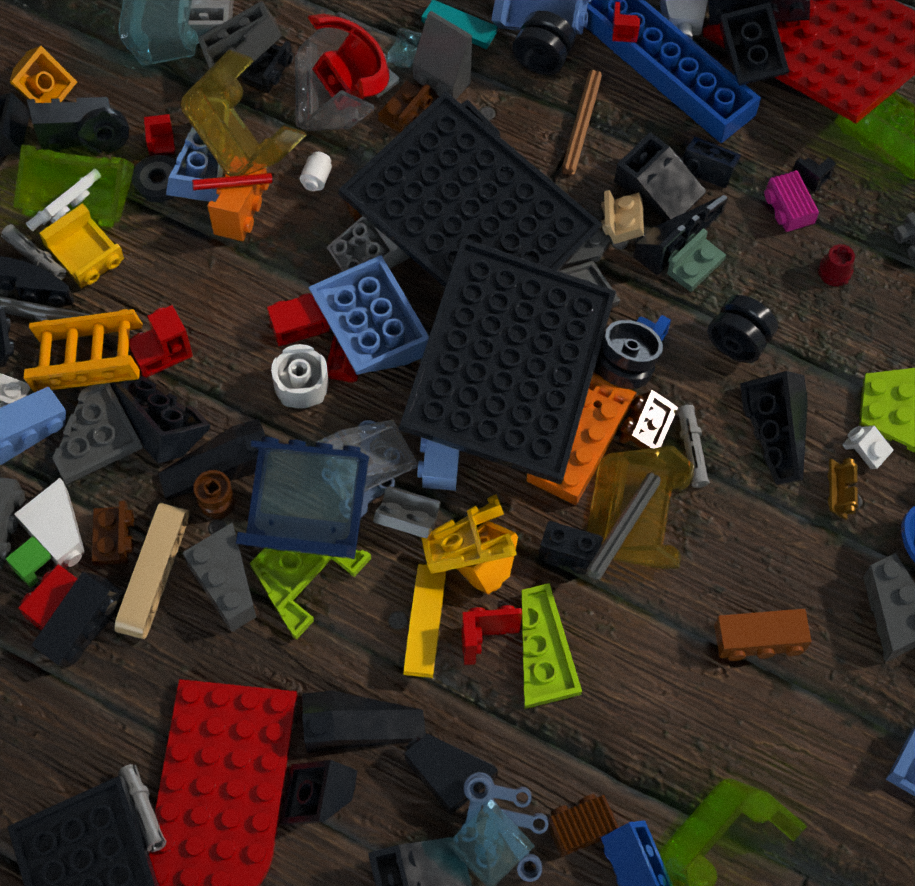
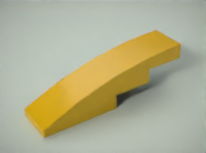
[403,564,446,678]

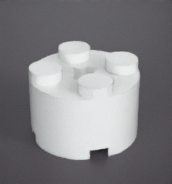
[271,344,329,408]

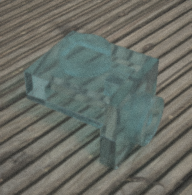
[387,28,422,68]

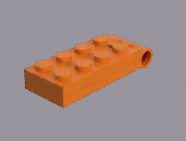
[527,372,637,505]

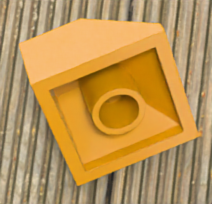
[10,46,77,103]
[456,521,518,595]

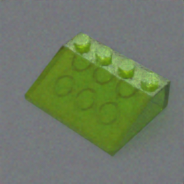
[834,91,915,179]

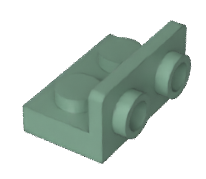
[667,228,726,292]

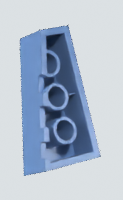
[166,96,231,202]
[0,386,66,465]

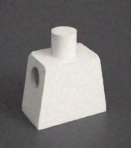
[660,0,708,40]

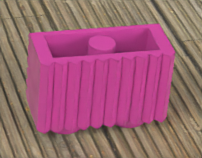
[765,170,819,232]

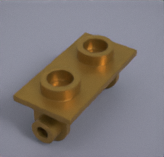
[828,458,858,520]

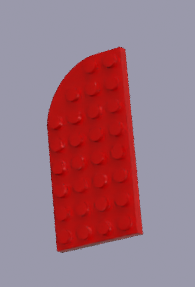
[148,679,298,886]

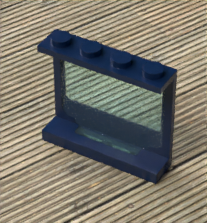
[236,437,369,559]

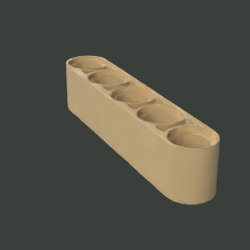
[115,503,189,639]

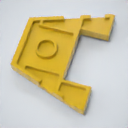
[421,494,517,574]

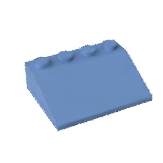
[309,255,429,375]

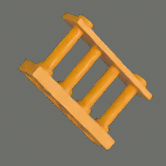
[24,309,143,393]

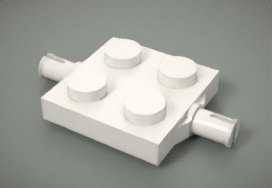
[26,168,102,231]

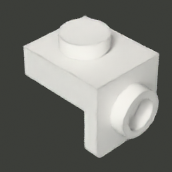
[842,426,893,469]

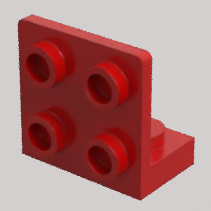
[461,605,522,665]

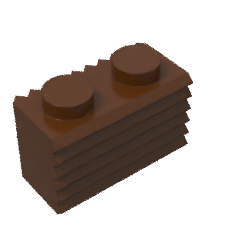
[548,794,619,858]

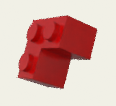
[129,305,193,378]

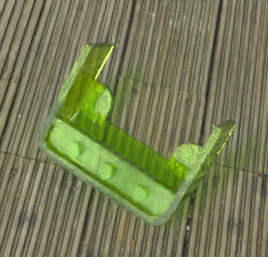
[659,779,807,886]

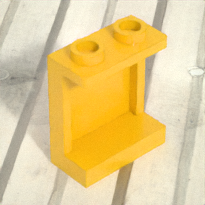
[39,203,124,289]

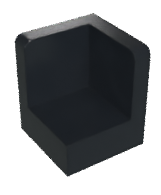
[792,157,836,193]

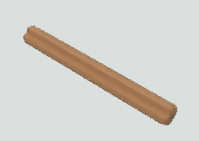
[562,70,602,176]

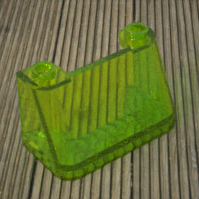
[13,145,134,228]

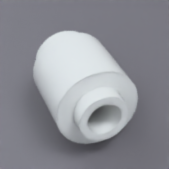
[300,152,332,191]

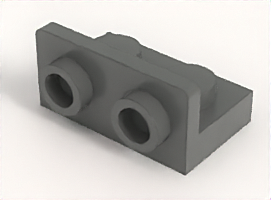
[373,486,440,539]

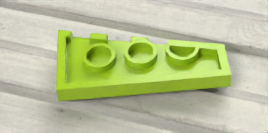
[521,583,582,709]

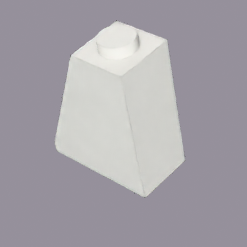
[14,478,85,569]

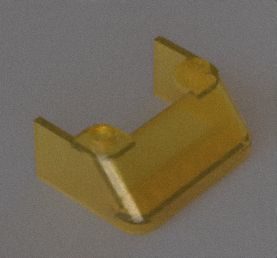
[181,50,307,176]

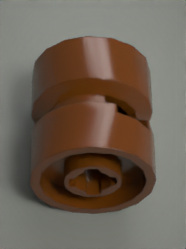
[194,470,235,519]

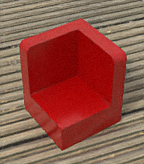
[612,2,640,43]
[144,114,175,156]

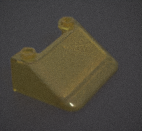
[587,446,695,569]

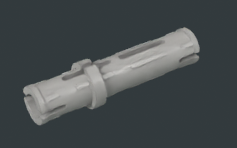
[1,224,67,280]
[677,405,710,488]
[118,764,167,852]

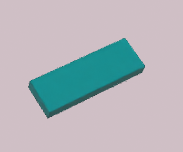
[421,0,498,49]

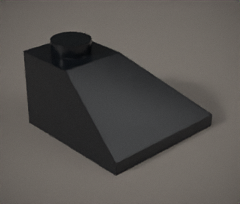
[279,760,358,825]

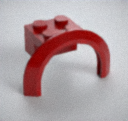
[307,14,389,108]

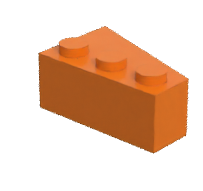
[208,157,269,242]

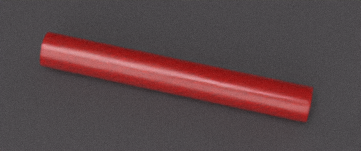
[192,173,272,190]

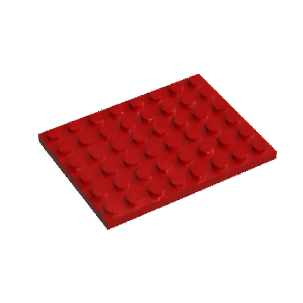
[703,0,915,124]

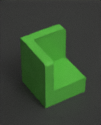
[6,536,51,588]

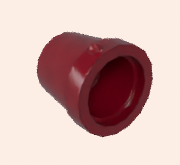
[818,244,855,286]

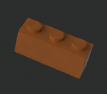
[714,609,812,661]

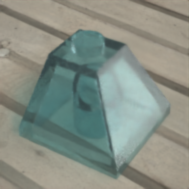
[447,800,535,886]

